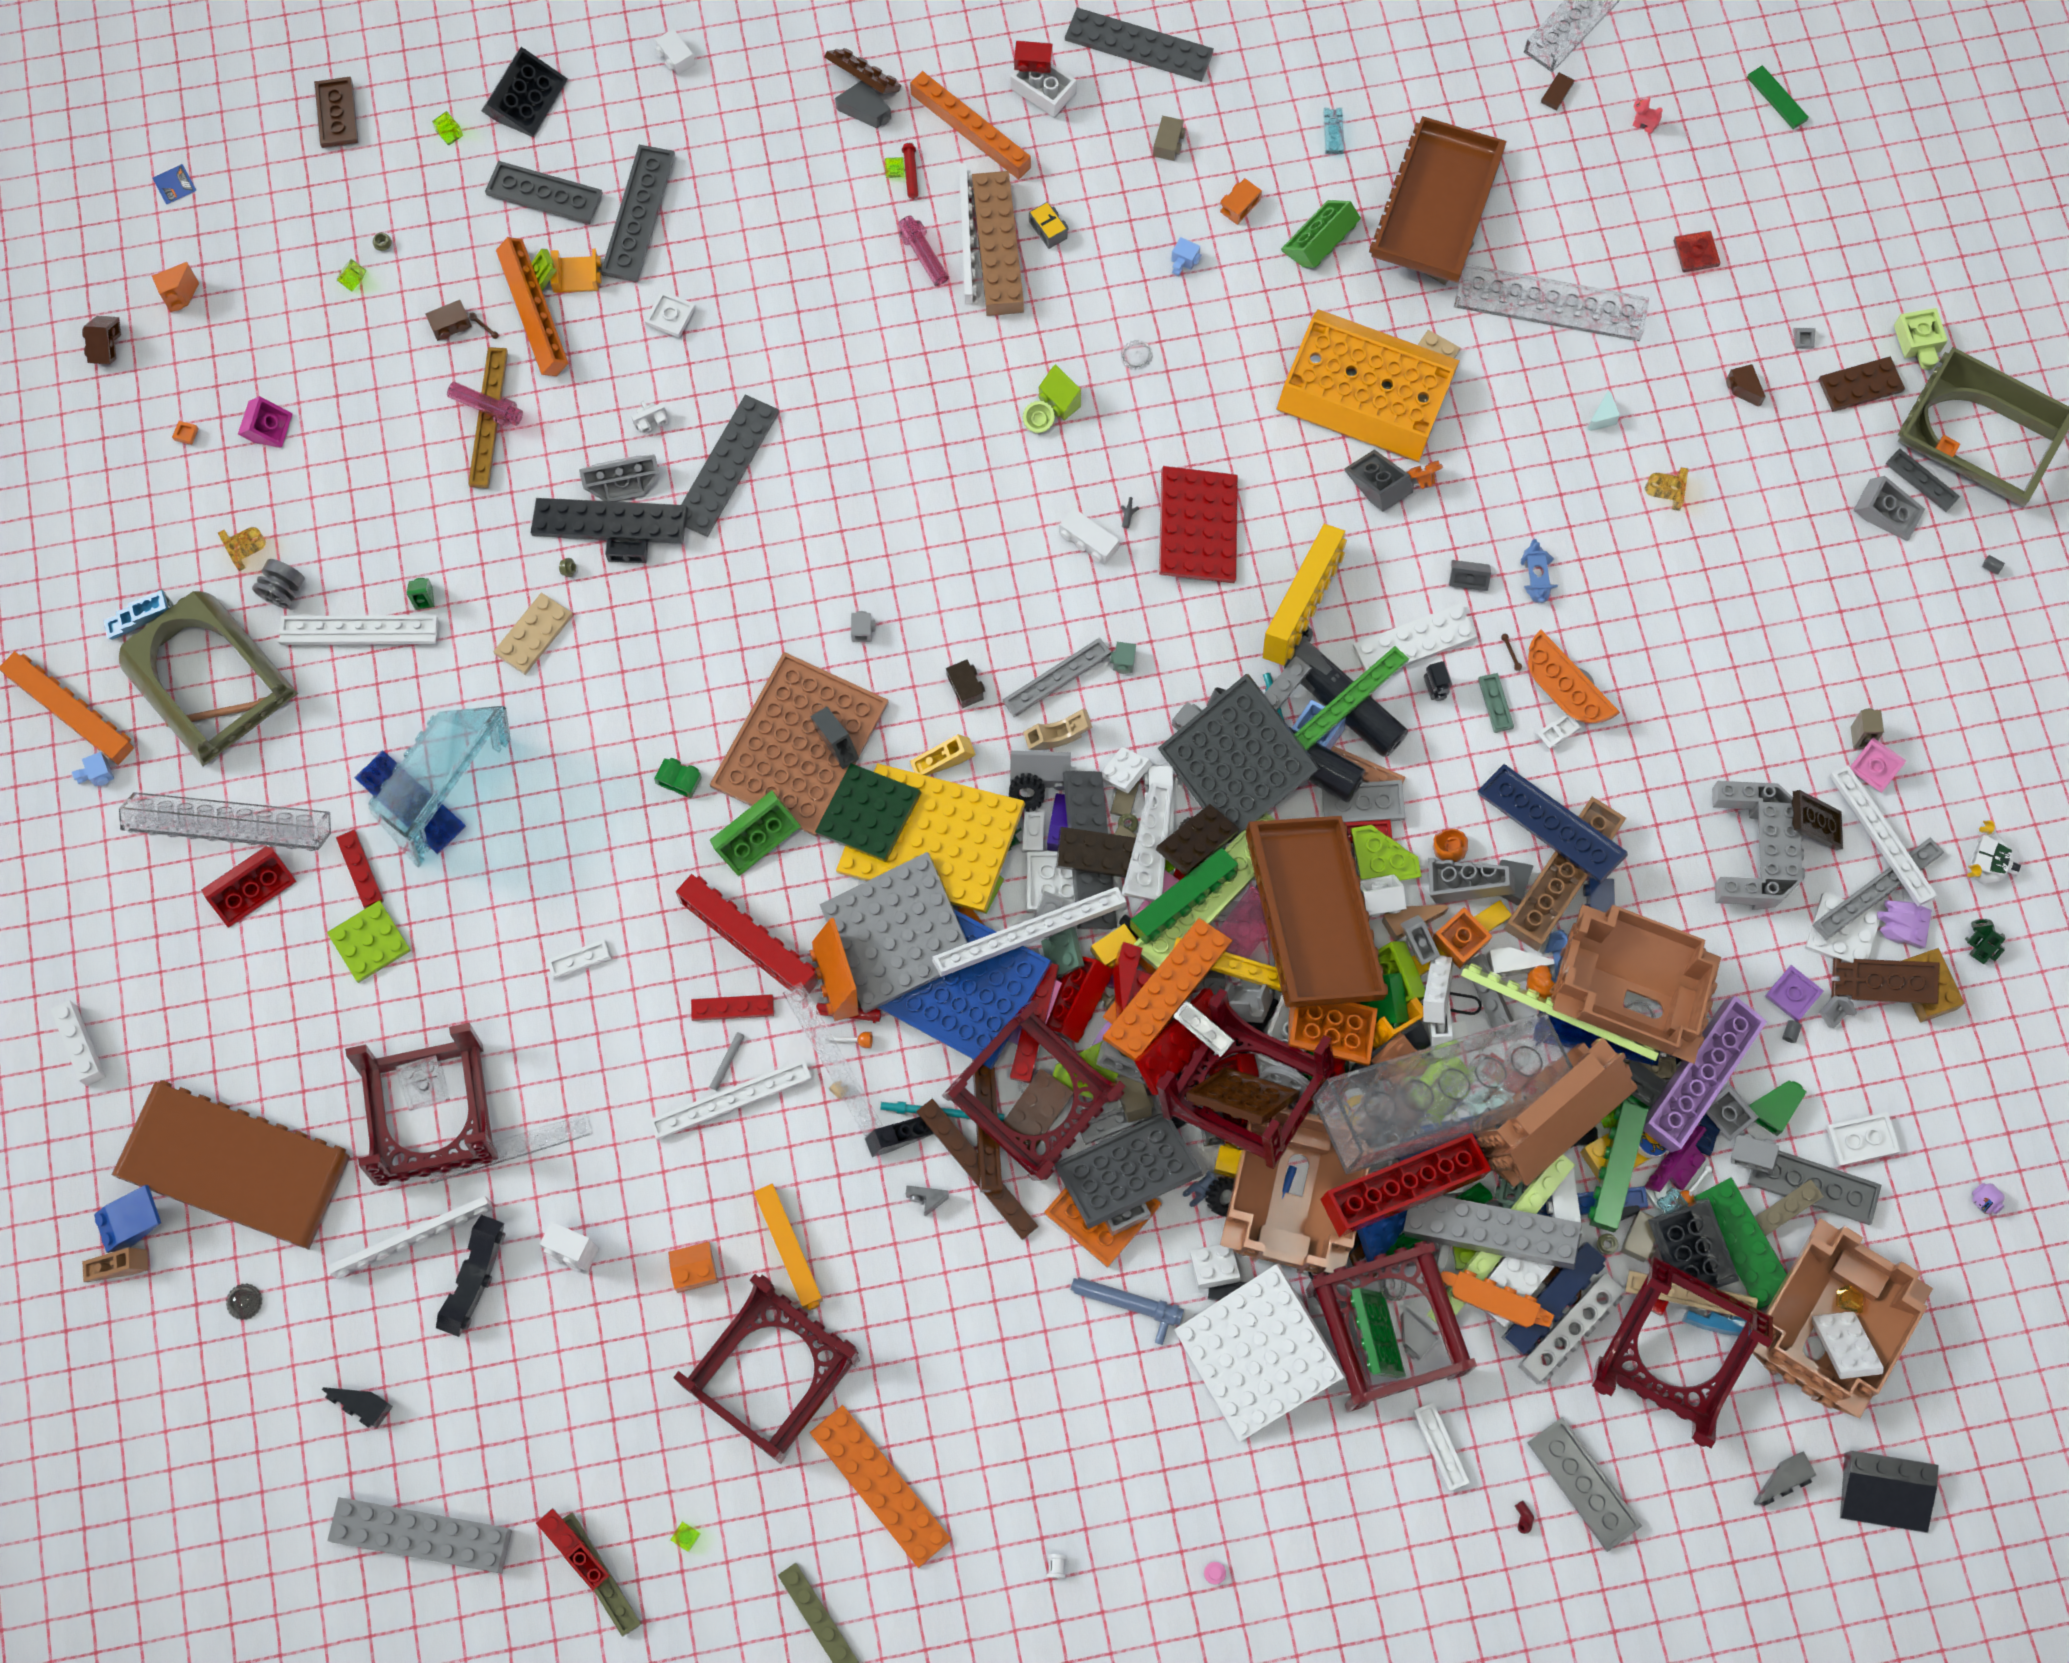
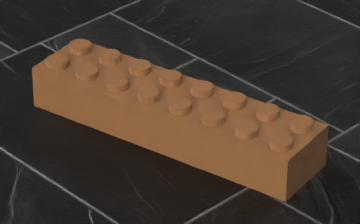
[972,171,1024,316]
[1503,796,1626,952]

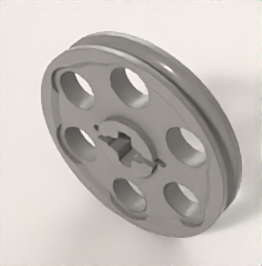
[1259,1066,1318,1113]

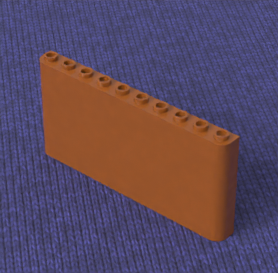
[1369,116,1507,283]
[1246,816,1388,1008]
[111,1080,350,1250]

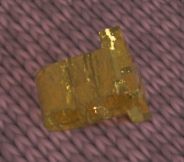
[1645,467,1688,511]
[218,527,266,571]

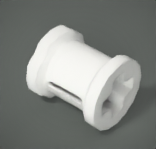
[1046,1554,1066,1579]

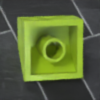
[1038,364,1081,420]

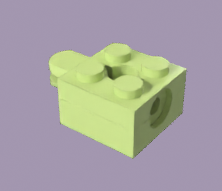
[1894,308,1948,370]

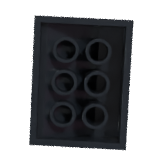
[481,47,568,137]
[1648,1197,1740,1288]
[1840,1451,1939,1533]

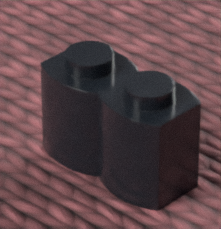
[1423,661,1452,701]

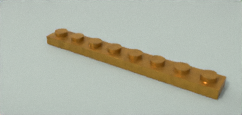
[468,347,508,488]

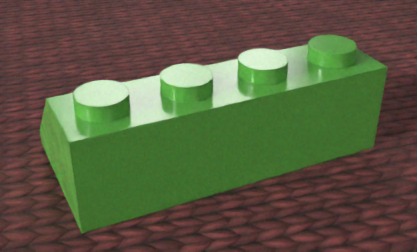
[1281,200,1361,268]
[710,790,801,877]

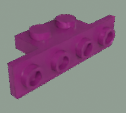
[1645,1126,1706,1192]

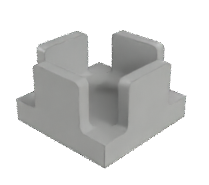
[1225,979,1275,1023]

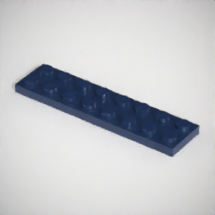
[1477,764,1628,884]

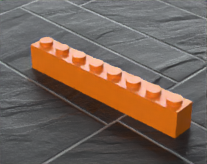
[910,71,1031,180]
[496,237,569,376]
[0,651,134,765]

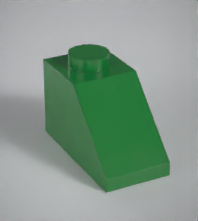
[407,578,435,610]

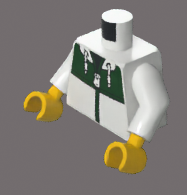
[1967,820,2021,885]

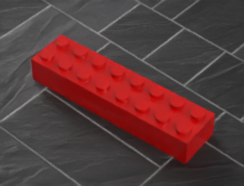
[675,873,818,1001]
[1320,1133,1491,1238]

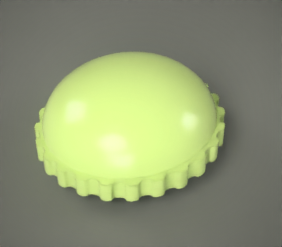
[1022,400,1055,434]

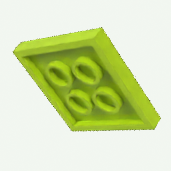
[327,900,411,983]

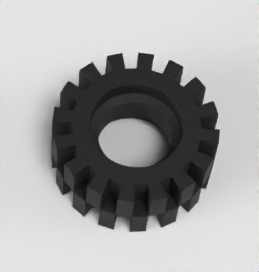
[1009,773,1045,812]
[1205,1177,1234,1217]

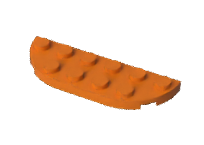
[1528,629,1620,724]

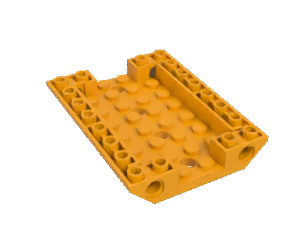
[1276,309,1460,462]

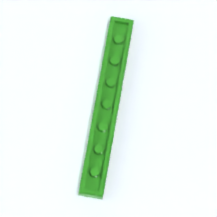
[1294,646,1409,750]

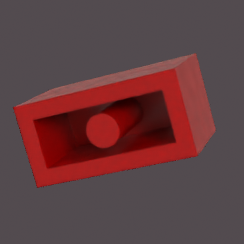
[1014,41,1053,73]

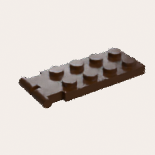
[1831,958,1940,1004]

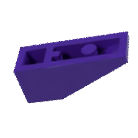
[1047,793,1068,851]

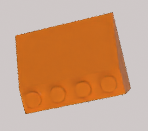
[809,918,858,1021]
[1288,1003,1377,1066]

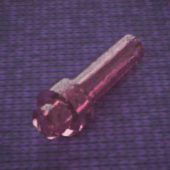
[898,215,949,286]
[447,381,523,427]

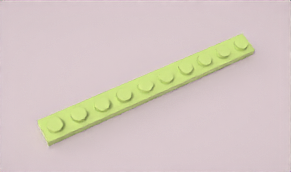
[1427,1155,1575,1324]

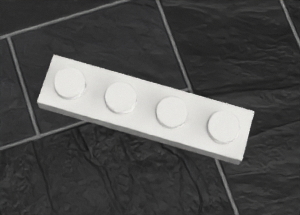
[1413,1402,1470,1492]

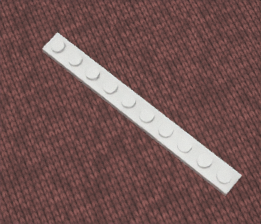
[932,887,1127,977]

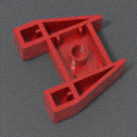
[1113,942,1190,1032]

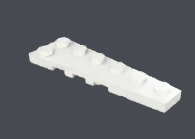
[1122,782,1172,902]

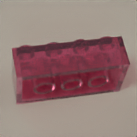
[1218,885,1268,959]

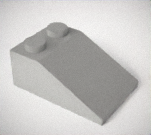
[1854,476,1925,541]

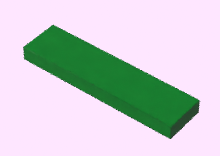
[1747,65,1809,129]

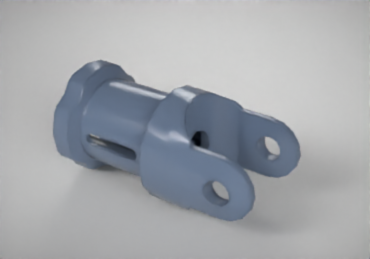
[1183,1171,1218,1207]

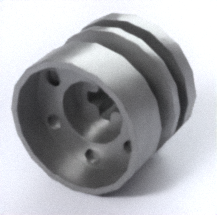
[252,559,305,609]

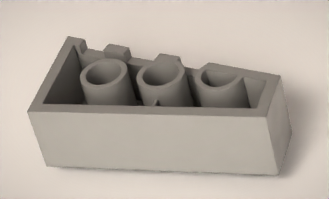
[1428,858,1515,904]

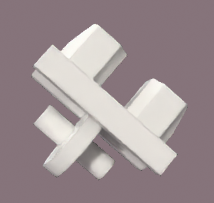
[631,401,668,434]

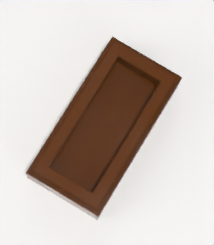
[1541,72,1575,111]

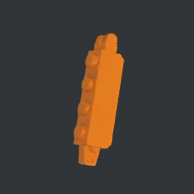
[1440,1269,1554,1328]

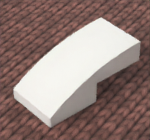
[1537,714,1581,749]

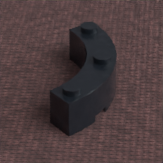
[436,1214,506,1337]

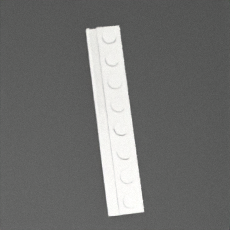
[278,615,438,645]
[327,1196,493,1279]

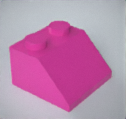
[238,396,293,448]

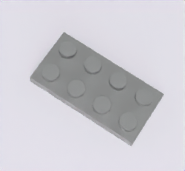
[1322,780,1406,822]

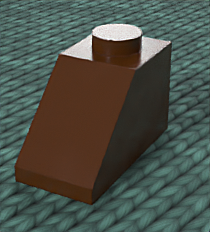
[1726,364,1766,406]

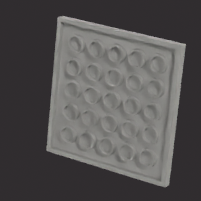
[819,852,968,1013]

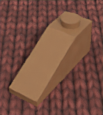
[1382,905,1449,941]
[82,1248,148,1282]

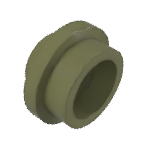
[373,232,392,251]
[559,558,576,577]
[1118,813,1138,832]
[1597,1233,1618,1255]

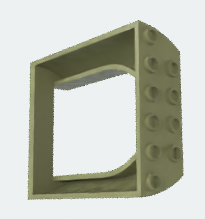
[1897,347,2069,507]
[119,591,299,767]

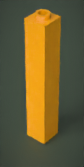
[754,1183,823,1310]

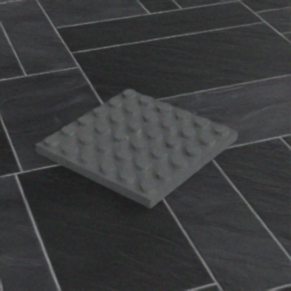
[1158,674,1320,843]

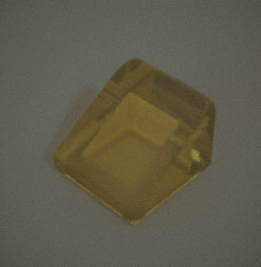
[1836,1285,1864,1314]

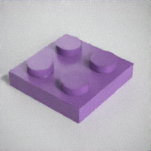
[1765,965,1824,1022]

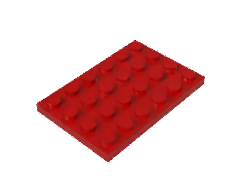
[1159,466,1238,583]

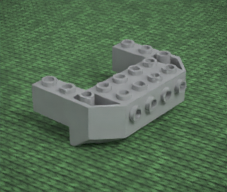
[1712,781,1805,910]

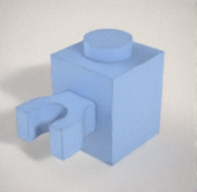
[1171,237,1202,276]
[72,752,114,786]

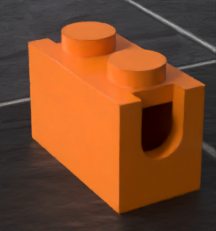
[1220,178,1262,225]

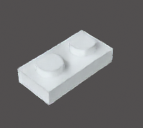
[1023,812,1044,852]

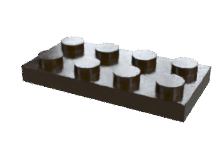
[1791,790,1843,850]
[1156,804,1239,876]
[1056,827,1136,878]

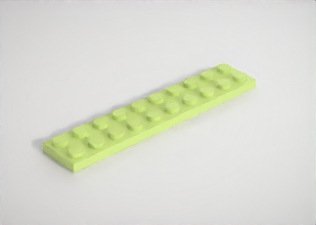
[1133,813,1275,970]
[1461,963,1659,1061]

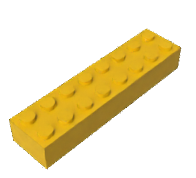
[1262,523,1347,666]

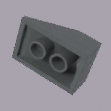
[1344,449,1413,512]

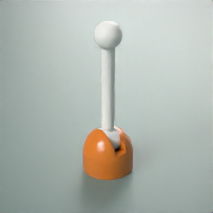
[823,1032,873,1048]
[1675,1165,1713,1206]

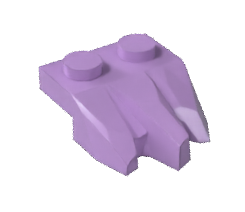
[1877,900,1932,949]

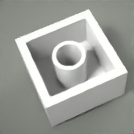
[1360,875,1407,917]

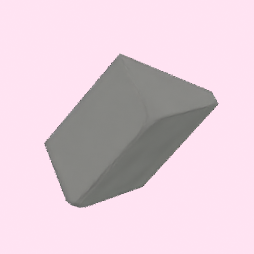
[1793,328,1816,347]

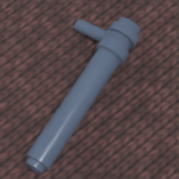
[1070,1277,1184,1345]

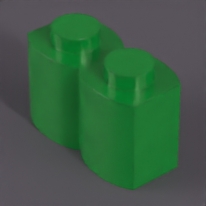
[654,758,702,798]

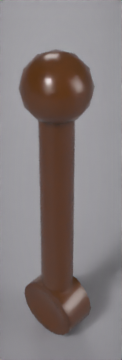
[469,312,498,339]
[1501,633,1522,671]

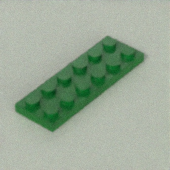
[1694,1177,1787,1310]

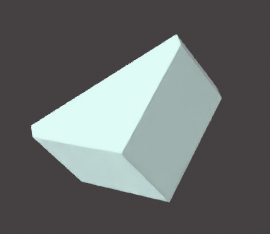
[1588,391,1620,431]

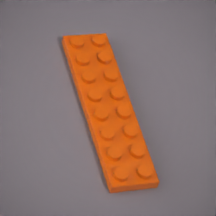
[1102,918,1232,1061]
[809,1405,952,1569]

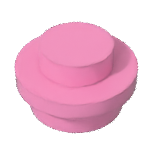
[1204,1562,1226,1585]

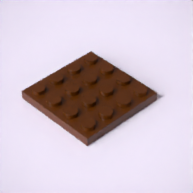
[1186,1067,1300,1125]

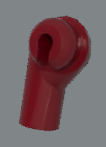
[1514,1500,1534,1534]

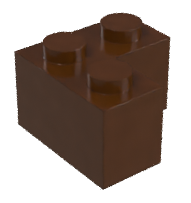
[82,316,121,364]

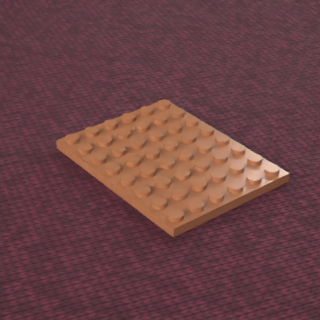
[709,652,889,837]

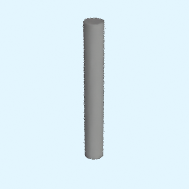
[709,1032,744,1091]

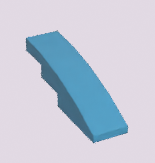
[104,590,168,640]
[1682,1310,1747,1336]

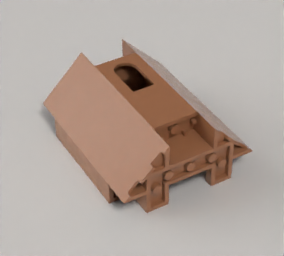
[1550,904,1721,1064]
[1475,1038,1638,1187]
[1220,1106,1373,1275]
[1752,1218,1933,1418]

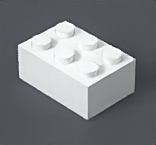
[1011,64,1077,117]
[539,1221,599,1273]

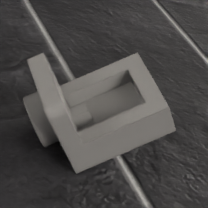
[1819,996,1857,1028]

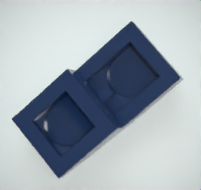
[1695,1113,1720,1156]

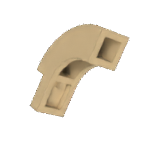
[1023,709,1093,750]

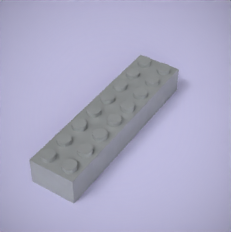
[1404,1196,1582,1270]
[327,1497,512,1574]

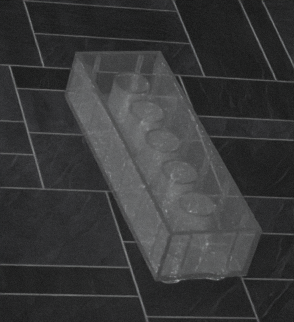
[1312,1012,1573,1175]

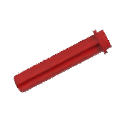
[901,143,919,199]
[816,1003,881,1023]

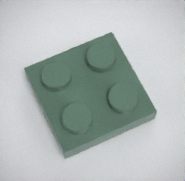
[1041,927,1084,979]

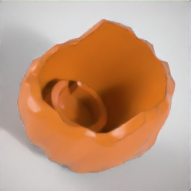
[1432,828,1468,862]
[1526,965,1555,999]

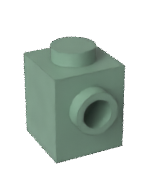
[1110,642,1136,674]

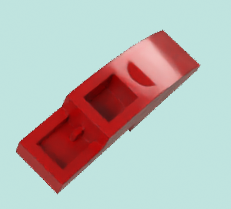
[536,1508,610,1591]

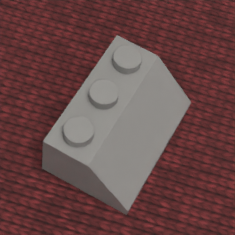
[1010,751,1071,790]

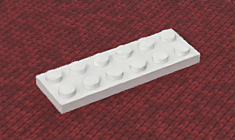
[1353,603,1477,671]

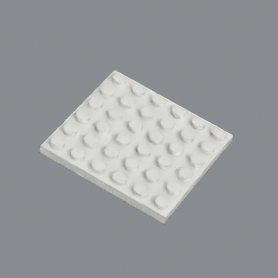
[1174,1263,1346,1442]

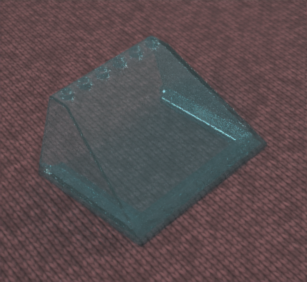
[368,706,511,868]

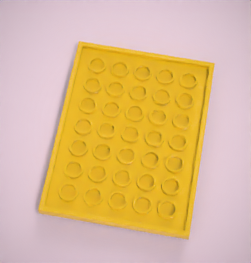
[836,763,1025,913]

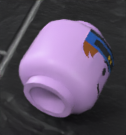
[1972,1183,2005,1214]

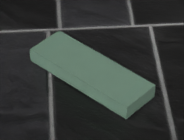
[1478,673,1514,733]

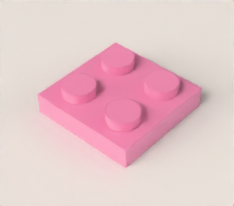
[1850,738,1906,793]

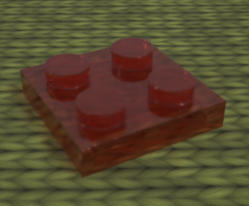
[1673,230,1721,272]

